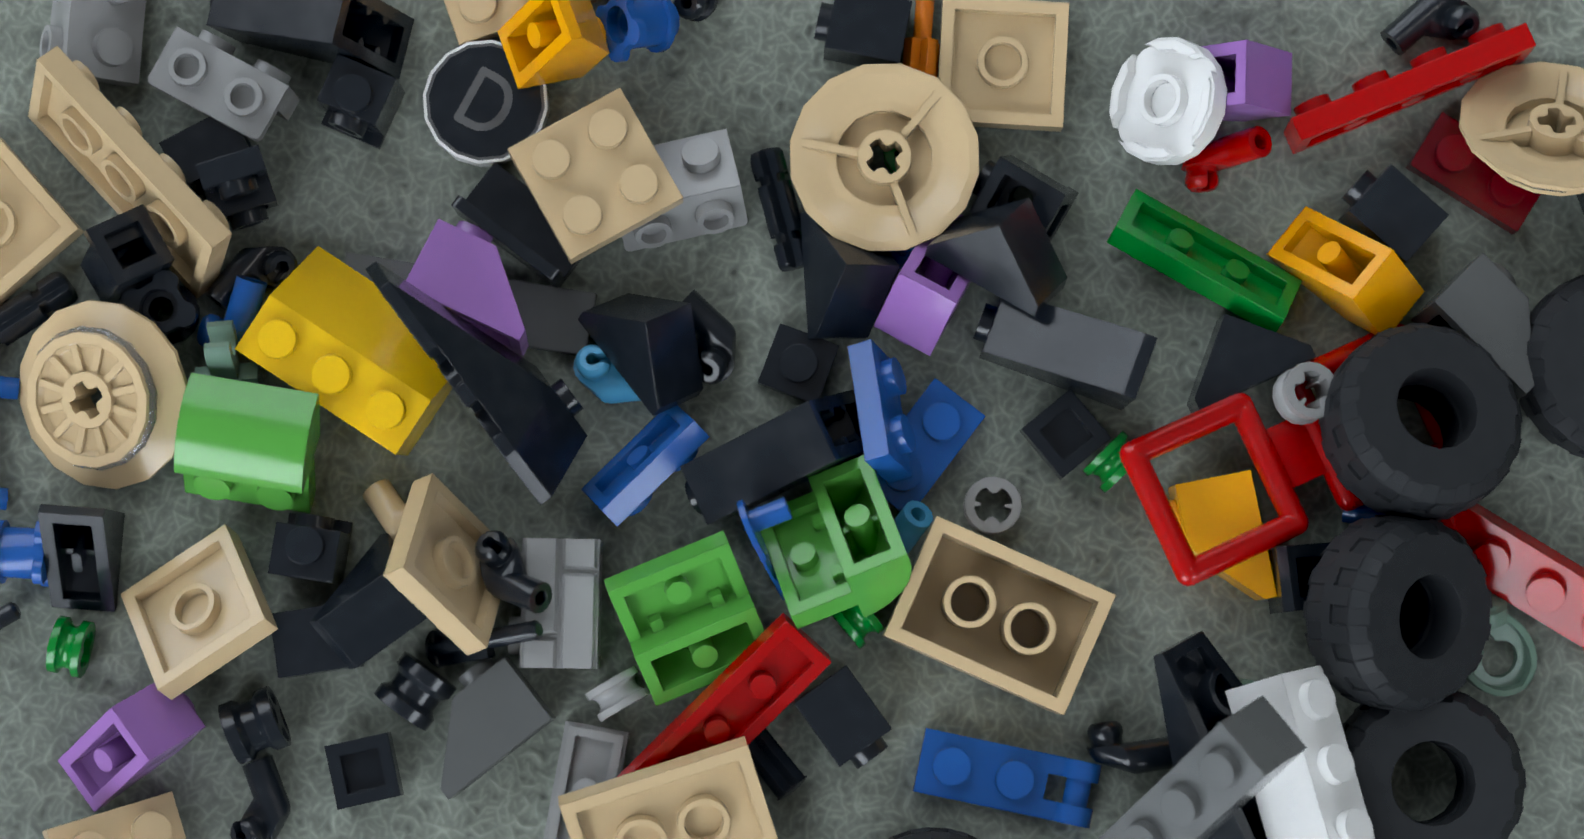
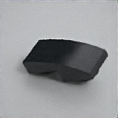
[195,145,278,231]

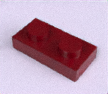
[1406,112,1541,235]

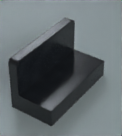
[451,162,583,288]

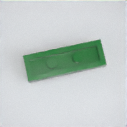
[1107,189,1302,332]

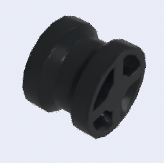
[374,652,457,731]
[218,686,291,764]

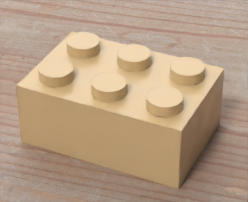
[882,516,1116,715]

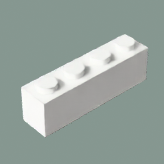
[1225,665,1375,839]

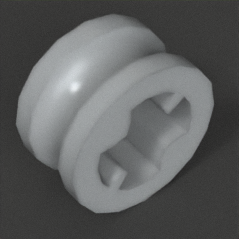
[1272,361,1334,425]
[963,476,1022,535]
[585,665,650,722]

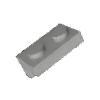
[39,0,146,87]
[148,26,300,142]
[622,129,748,252]

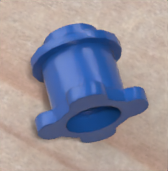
[596,0,680,62]
[0,520,49,587]

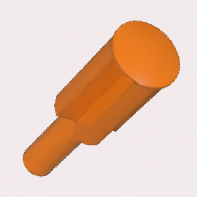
[903,0,940,77]

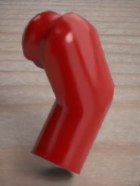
[1181,126,1272,193]

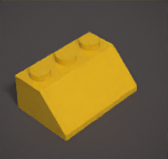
[235,246,453,456]

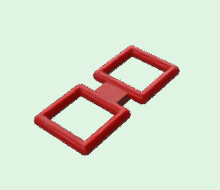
[1119,323,1443,586]

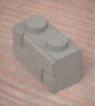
[508,538,603,669]

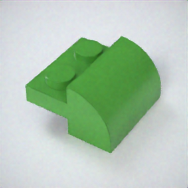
[174,372,320,513]
[761,455,912,629]
[604,530,765,706]

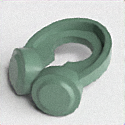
[1466,595,1537,697]

